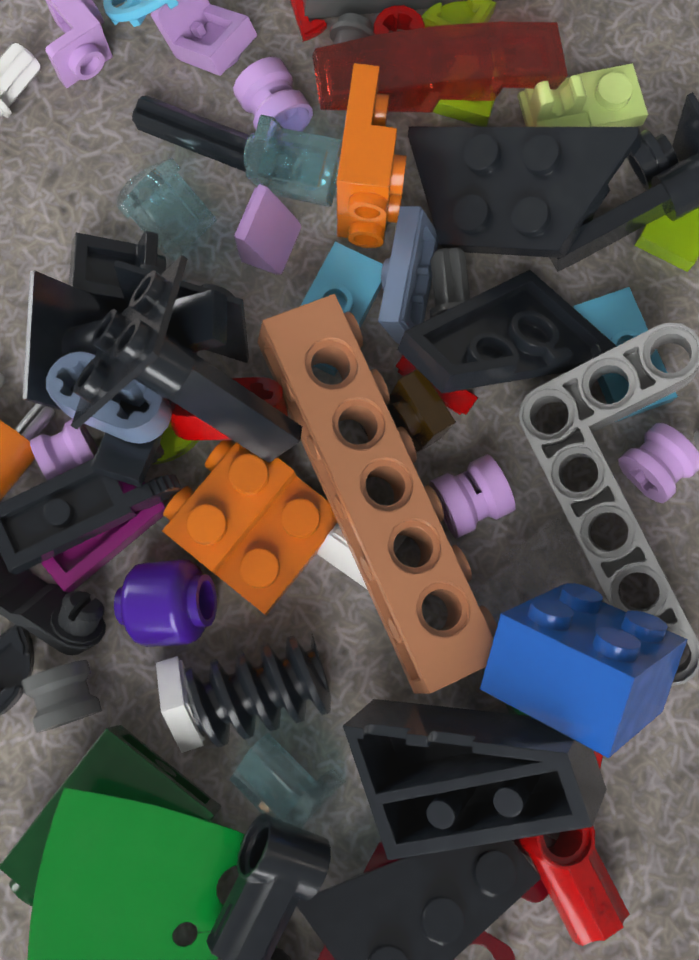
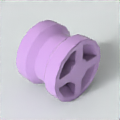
[30,419,98,480]
[618,423,699,503]

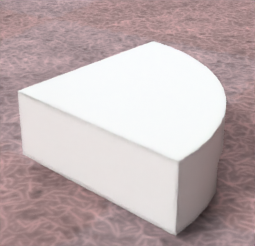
[156,656,205,753]

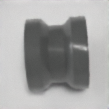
[21,660,102,733]

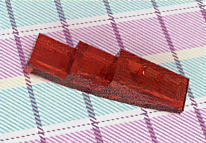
[312,21,568,113]

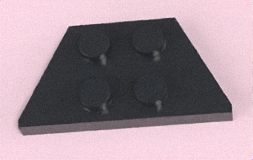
[408,126,642,258]

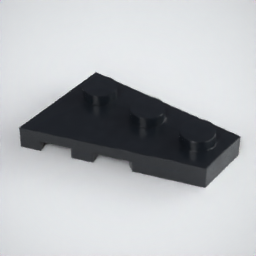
[397,270,617,393]

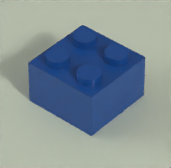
[480,583,688,758]

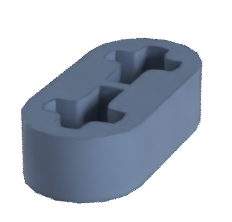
[46,352,172,444]

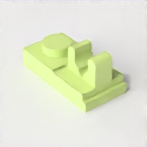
[517,63,648,127]

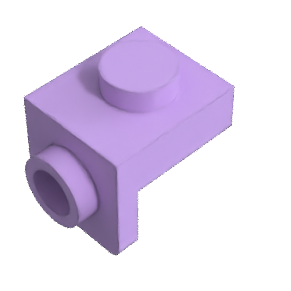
[45,0,113,88]
[151,0,257,76]

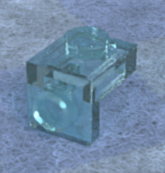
[244,115,342,207]

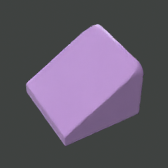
[234,184,301,274]

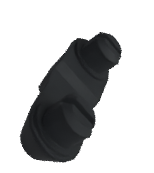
[0,553,106,656]

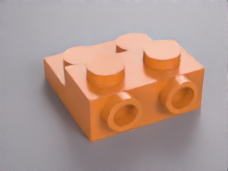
[337,63,407,248]
[162,440,338,616]

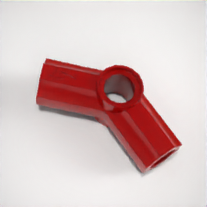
[514,750,630,946]

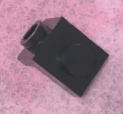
[69,231,166,309]

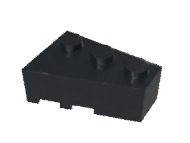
[343,699,607,860]

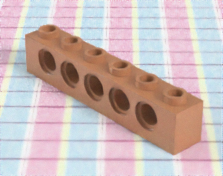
[257,294,497,694]

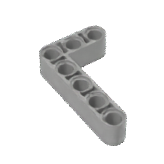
[519,322,699,686]

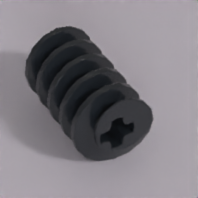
[184,633,331,748]

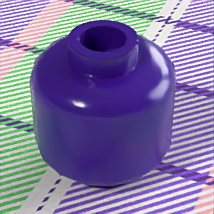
[114,559,217,647]

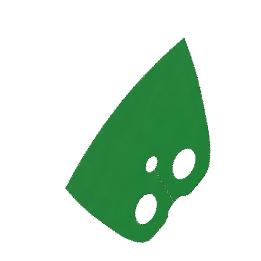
[28,788,277,960]

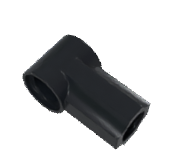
[206,813,331,960]

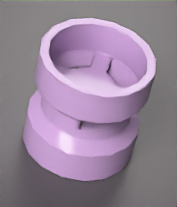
[233,57,313,145]
[429,454,516,539]

